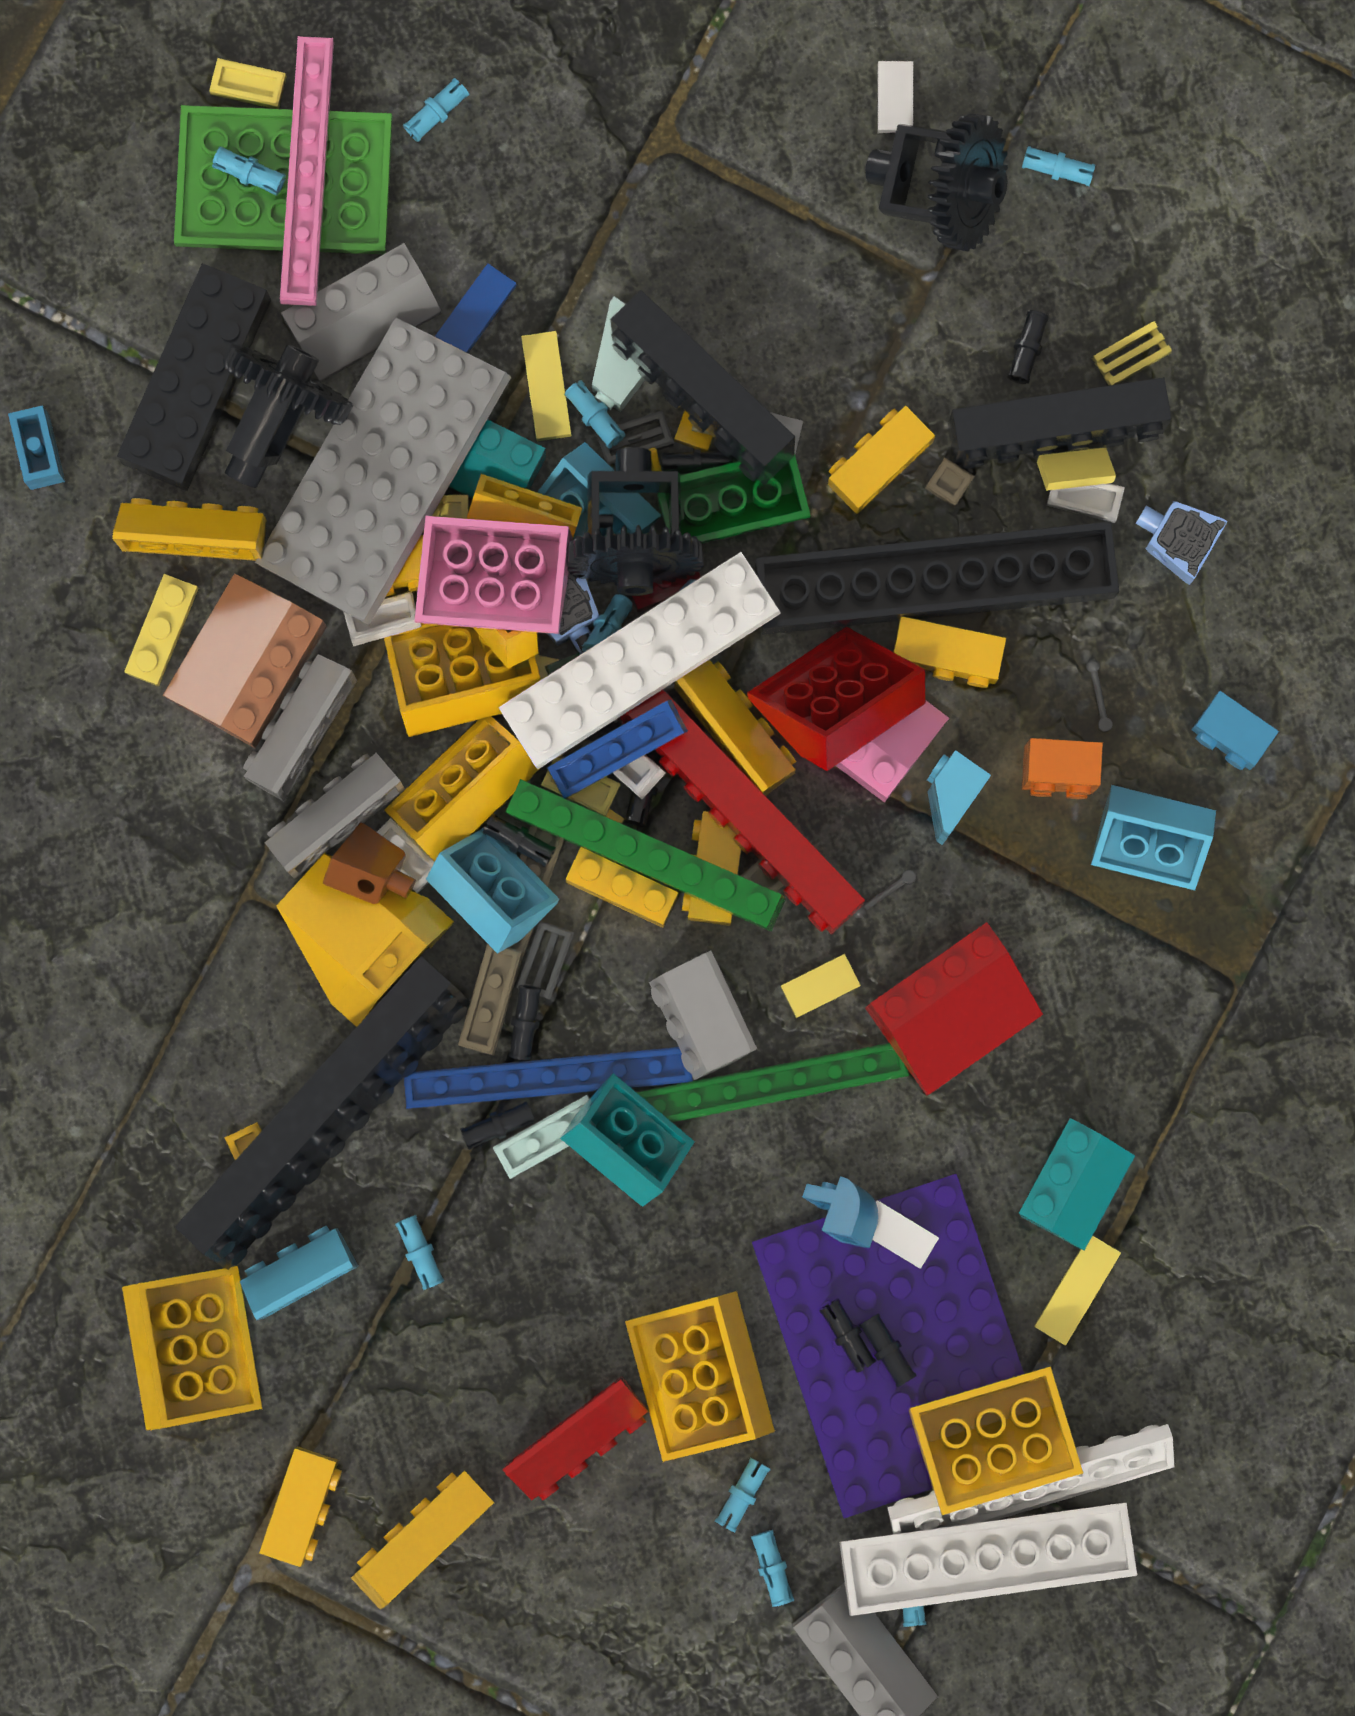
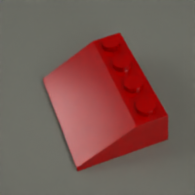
[747,627,926,771]
[865,922,1043,1096]
[502,1376,648,1501]

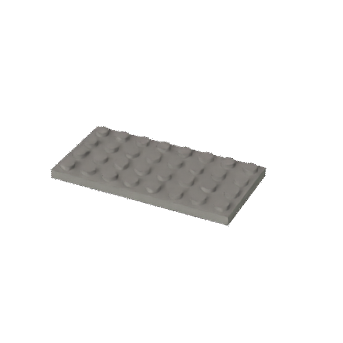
[255,317,511,625]

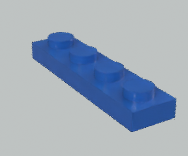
[547,699,688,799]

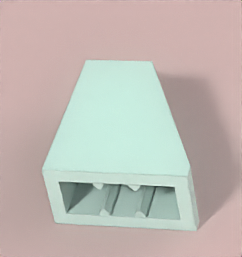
[592,296,645,412]

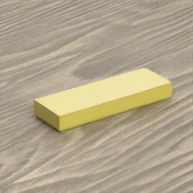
[521,331,571,441]
[1034,1236,1121,1346]

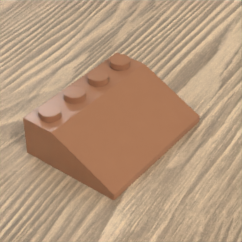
[163,574,327,749]

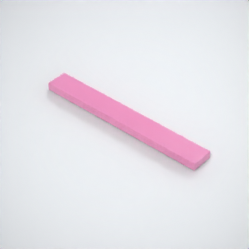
[280,36,334,306]

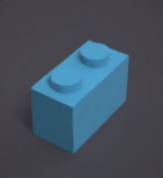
[8,405,65,490]
[1191,691,1279,770]

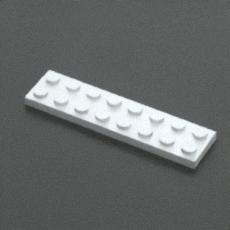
[498,552,781,769]
[887,1424,1175,1534]
[839,1503,1137,1616]

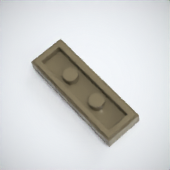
[458,943,524,1056]

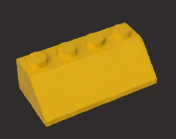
[112,498,267,561]
[674,659,796,796]
[384,716,540,862]

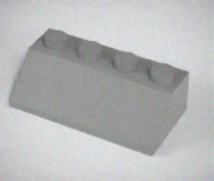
[281,243,442,381]
[243,654,357,802]
[264,753,405,879]
[792,1582,938,1716]

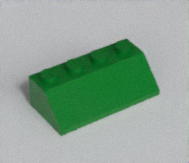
[656,453,811,543]

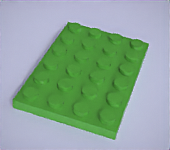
[174,105,393,254]

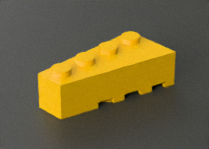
[351,1470,494,1610]

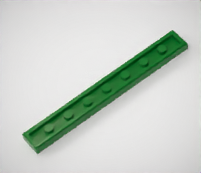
[636,1043,909,1122]

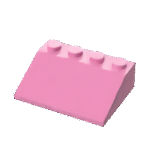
[415,516,573,634]
[835,632,949,803]

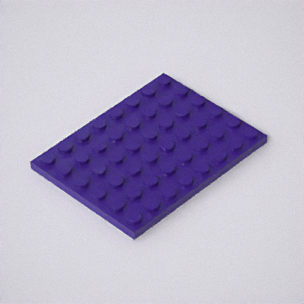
[752,1174,1024,1519]

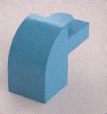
[802,1176,878,1248]

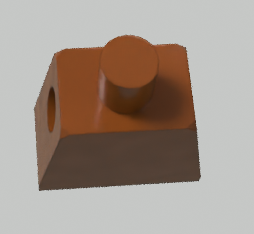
[323,822,416,904]

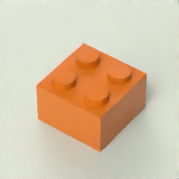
[1022,738,1103,799]

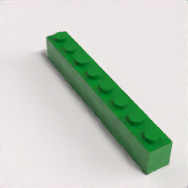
[506,779,786,932]

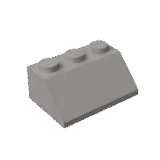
[649,951,757,1080]

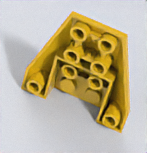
[276,853,454,1027]

